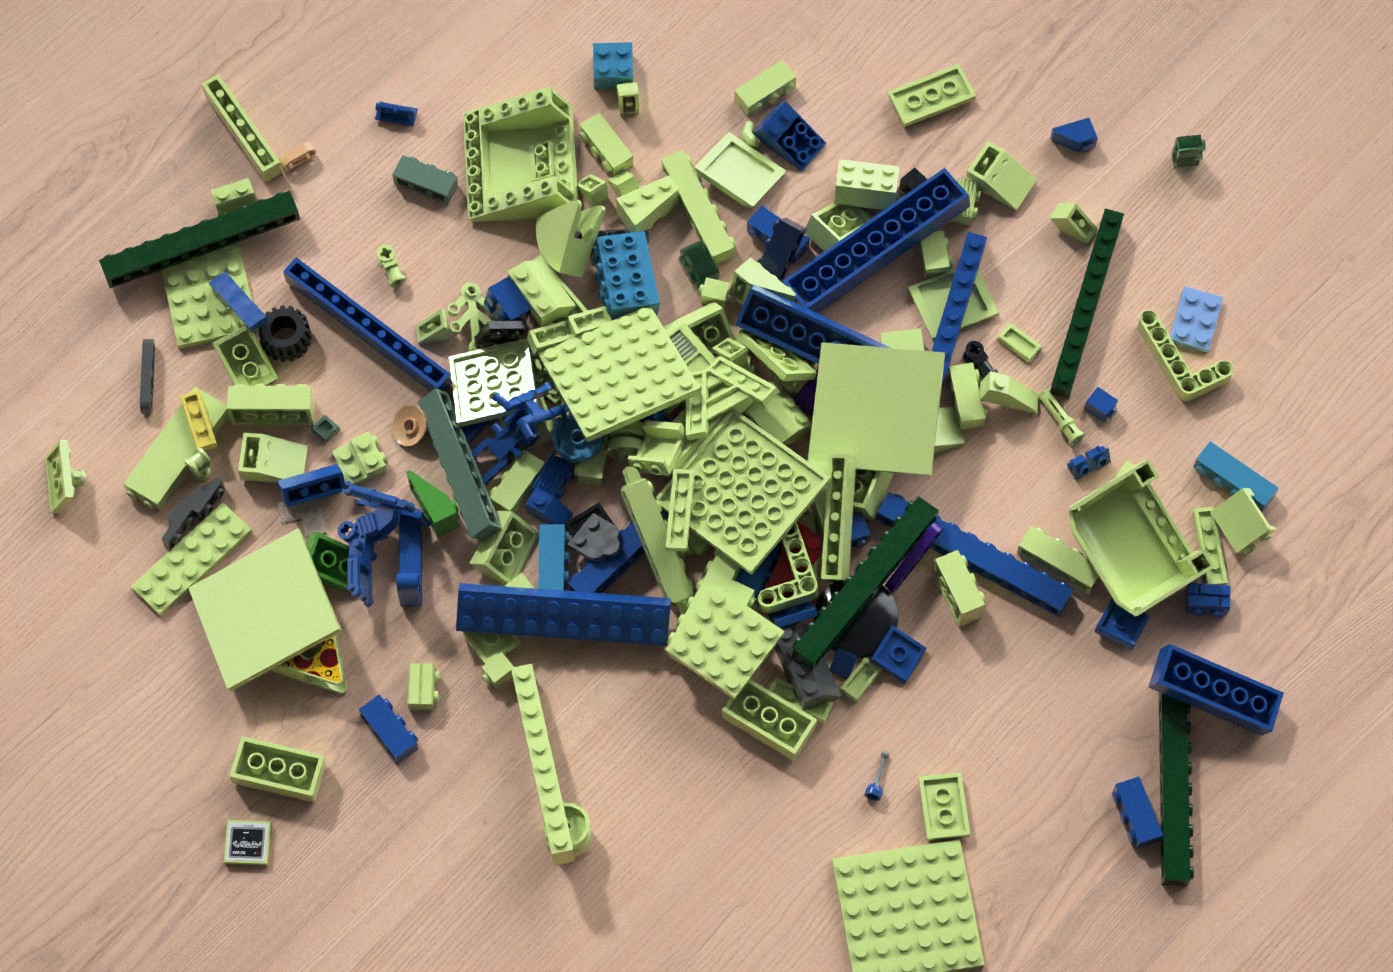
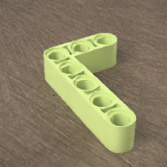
[1137,310,1234,402]
[758,521,818,613]

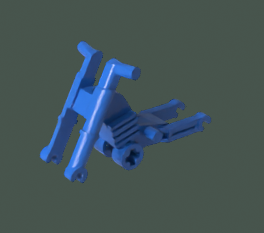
[472,382,569,486]
[338,481,431,608]

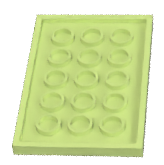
[162,242,258,349]

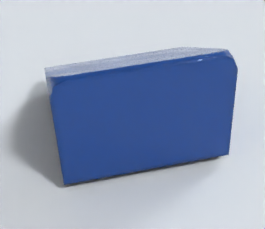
[830,649,857,679]

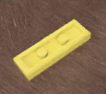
[179,390,218,451]

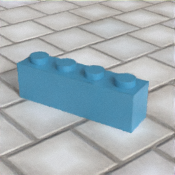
[1193,441,1279,513]
[538,524,569,591]

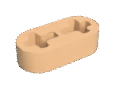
[279,142,316,171]

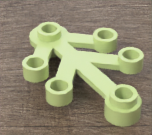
[447,283,493,352]

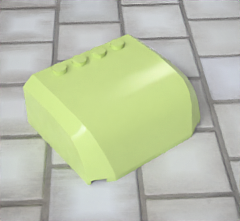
[1069,459,1215,616]

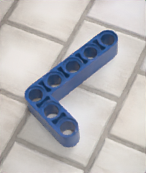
[396,509,422,607]

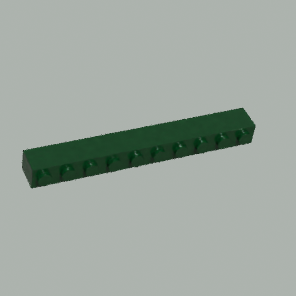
[99,191,300,289]
[1050,208,1124,399]
[792,496,939,671]
[1158,692,1194,886]

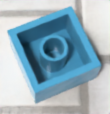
[593,42,633,89]

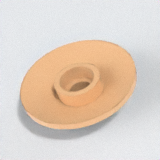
[392,405,427,446]

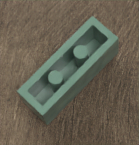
[392,155,458,205]

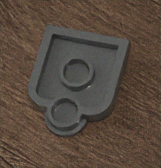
[567,513,621,563]

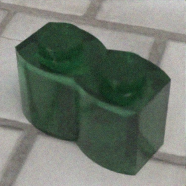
[1172,134,1206,168]
[678,240,719,288]

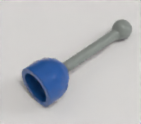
[864,751,889,801]

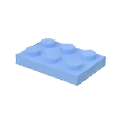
[1170,286,1223,353]

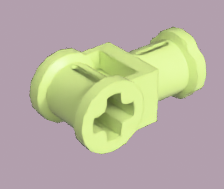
[377,245,406,287]
[184,447,212,481]

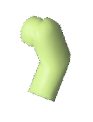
[741,121,760,149]

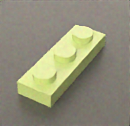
[769,677,834,724]

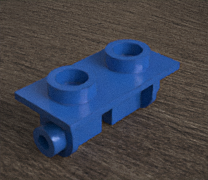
[375,101,418,127]
[1067,446,1111,480]

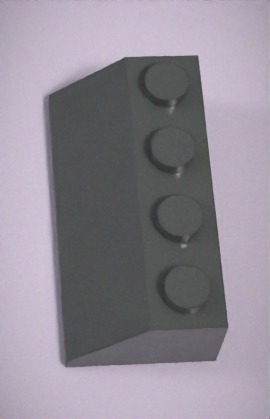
[774,623,842,711]

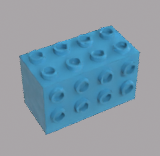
[591,231,660,321]

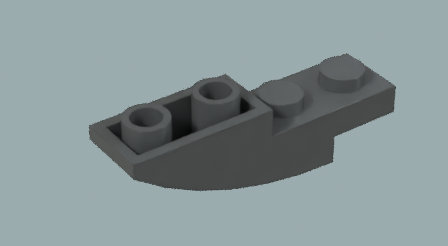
[161,478,225,550]

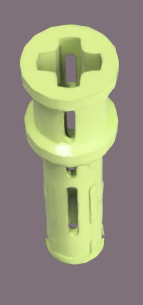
[1038,389,1085,446]

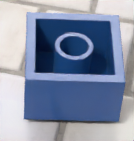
[484,276,531,323]

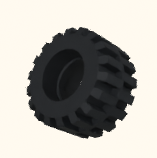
[258,305,312,362]

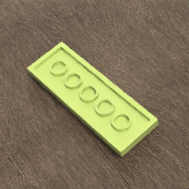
[131,503,252,617]

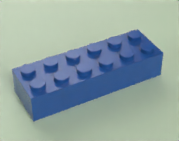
[1148,644,1284,736]

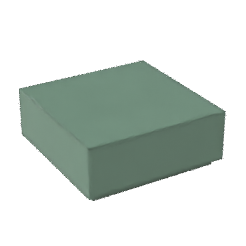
[311,415,340,444]

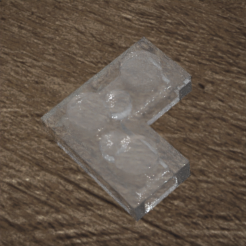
[277,499,327,539]

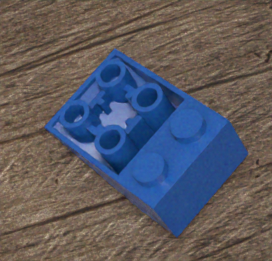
[752,101,826,171]

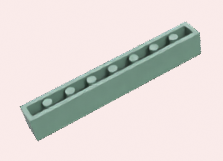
[418,388,502,542]

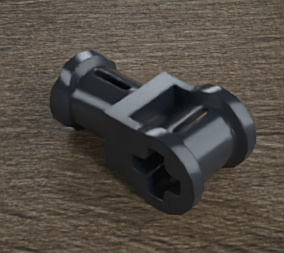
[963,341,998,380]

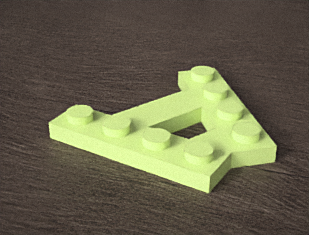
[686,356,779,441]

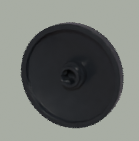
[814,576,898,658]

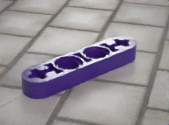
[885,522,943,593]

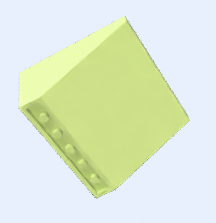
[463,87,578,222]

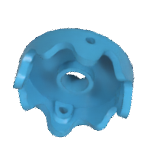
[551,413,604,463]

